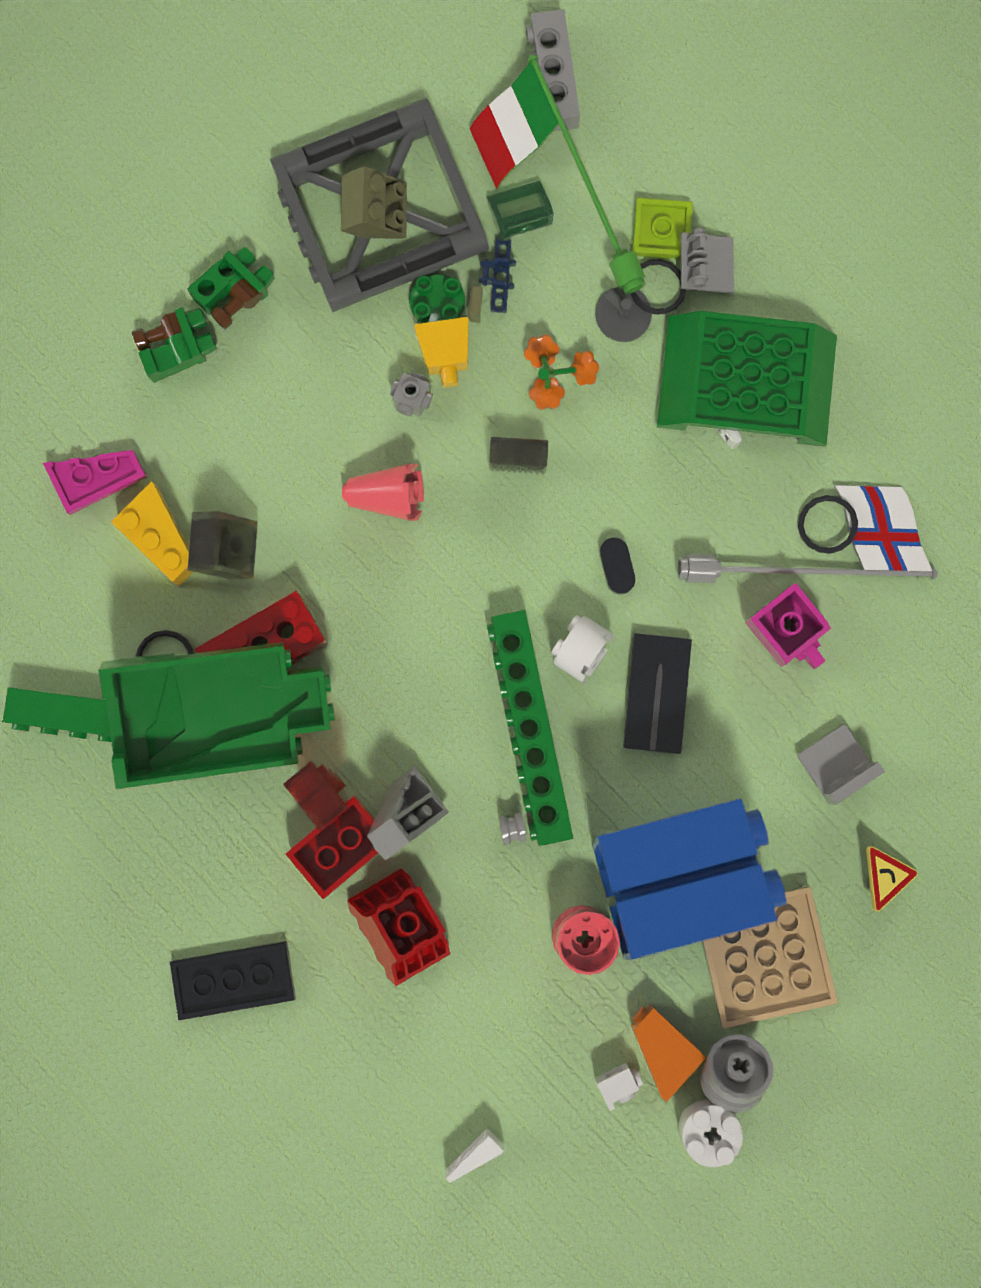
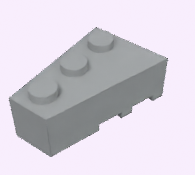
[367,765,449,860]

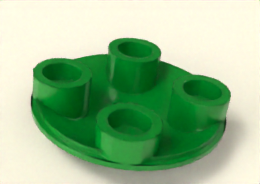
[409,274,465,323]

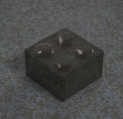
[187,511,258,579]

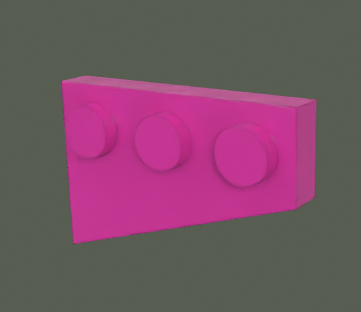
[43,450,147,515]

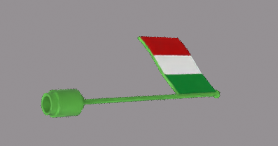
[469,54,646,295]

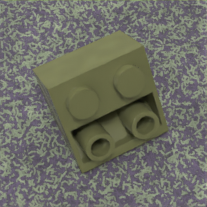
[341,166,407,239]

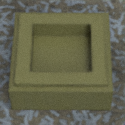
[469,286,483,323]

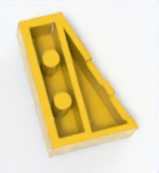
[111,481,199,586]

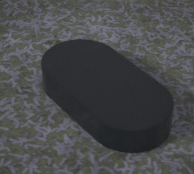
[599,537,636,595]

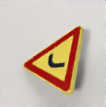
[866,846,918,911]

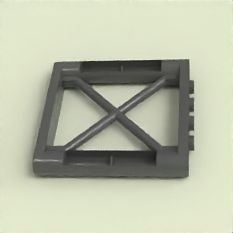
[270,98,489,313]

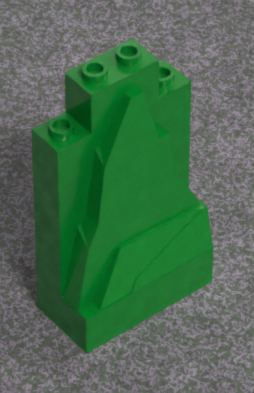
[99,642,335,789]

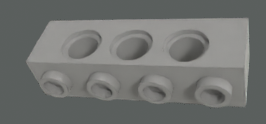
[526,9,580,132]

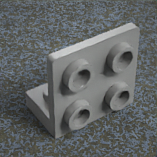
[797,725,885,804]

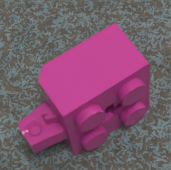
[745,583,831,669]

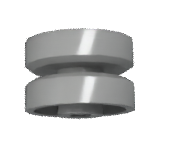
[700,1034,773,1113]

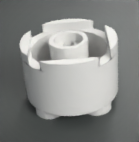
[551,615,615,683]
[678,1098,743,1167]

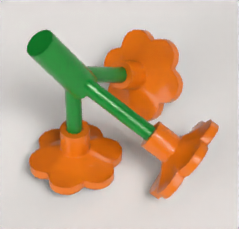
[524,334,599,410]

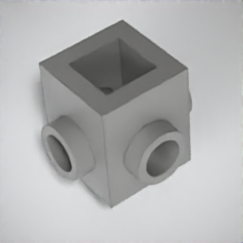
[390,372,433,417]

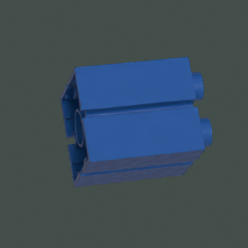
[592,798,787,960]

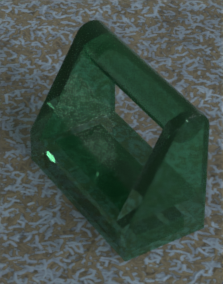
[486,180,554,240]

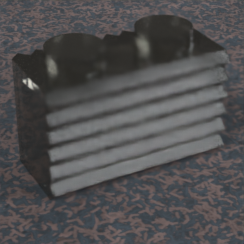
[489,437,548,474]

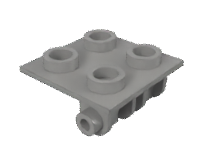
[680,228,734,293]

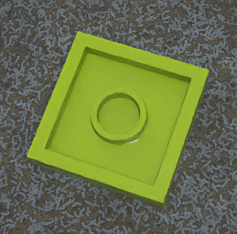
[633,198,693,259]

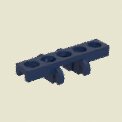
[478,239,516,313]

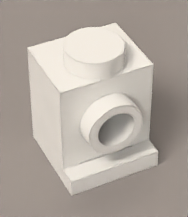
[595,1063,643,1111]

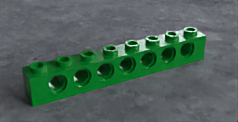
[487,610,574,846]

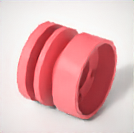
[551,905,620,975]

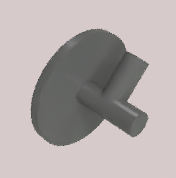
[595,287,652,342]

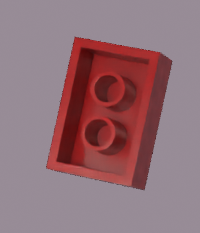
[285,796,378,899]

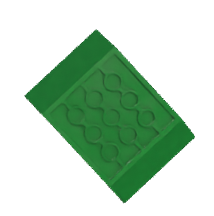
[656,311,837,447]

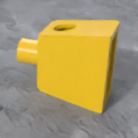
[414,317,469,388]

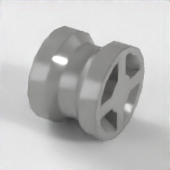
[499,813,527,845]

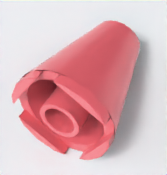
[342,463,424,521]

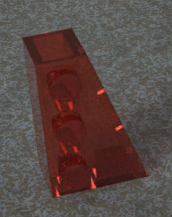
[283,761,348,830]

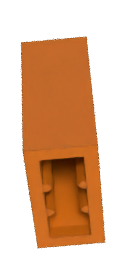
[631,1004,707,1102]

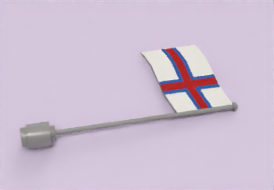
[678,485,938,583]

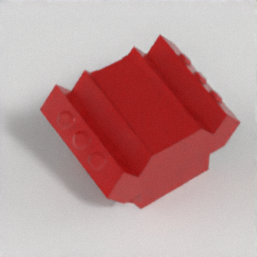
[347,868,450,986]

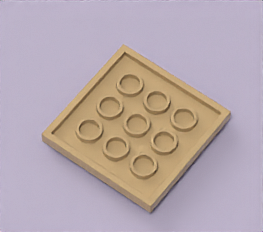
[702,886,838,1029]

